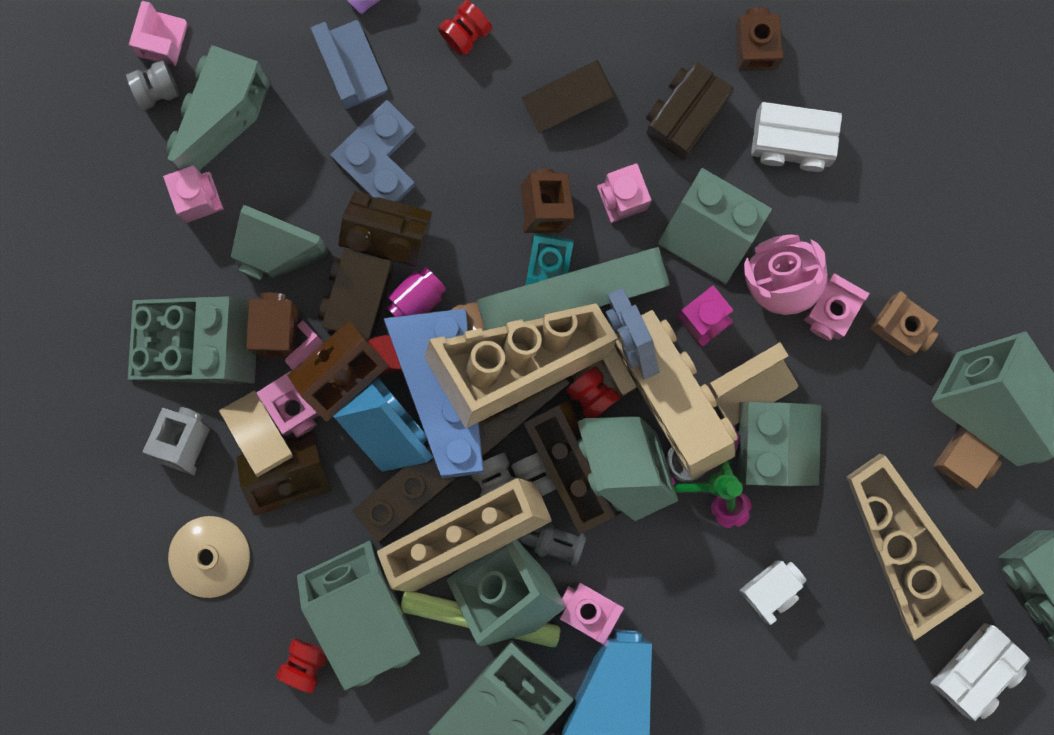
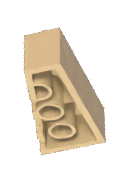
[424,303,618,428]
[846,454,984,641]

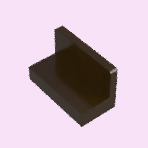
[237,432,332,516]

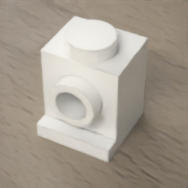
[739,560,807,625]

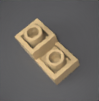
[219,390,293,477]

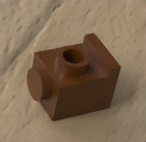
[736,7,784,71]
[521,169,574,233]

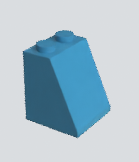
[561,629,652,735]

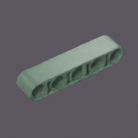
[476,247,670,330]

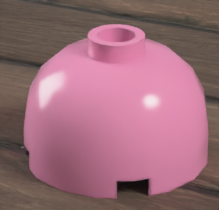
[744,234,828,315]

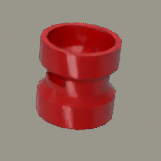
[437,0,493,57]
[565,366,621,418]
[276,638,328,693]

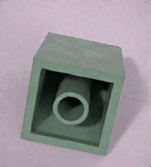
[931,331,1054,466]
[297,540,420,690]

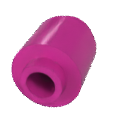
[387,267,447,317]

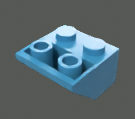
[333,377,433,472]

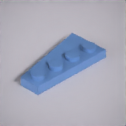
[384,309,484,478]

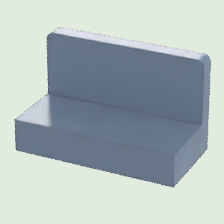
[310,20,388,110]

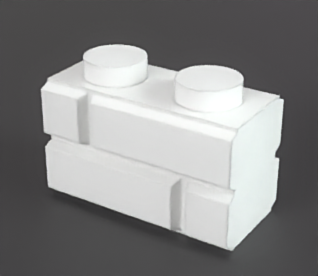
[751,102,842,172]
[930,623,1030,721]

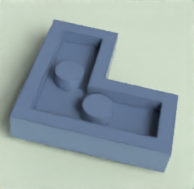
[330,100,416,202]
[605,288,660,379]

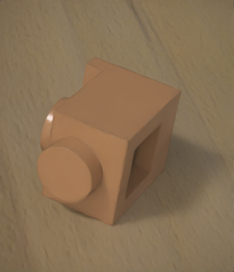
[869,291,939,356]

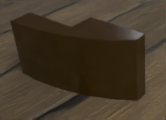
[522,60,615,133]

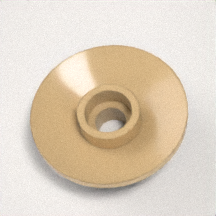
[168,516,250,598]

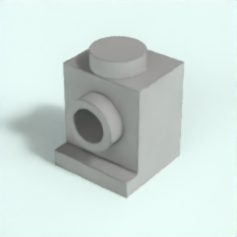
[142,407,210,476]

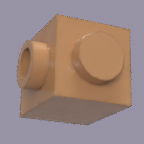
[933,427,1002,490]

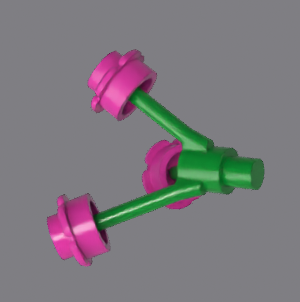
[670,424,752,528]

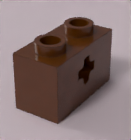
[246,292,302,359]
[287,320,389,422]

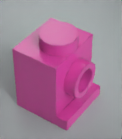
[677,285,734,348]

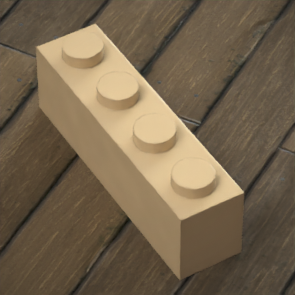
[614,310,738,480]
[377,478,552,592]

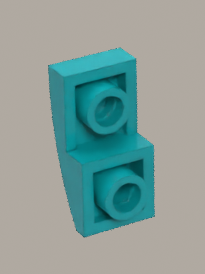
[525,233,574,285]

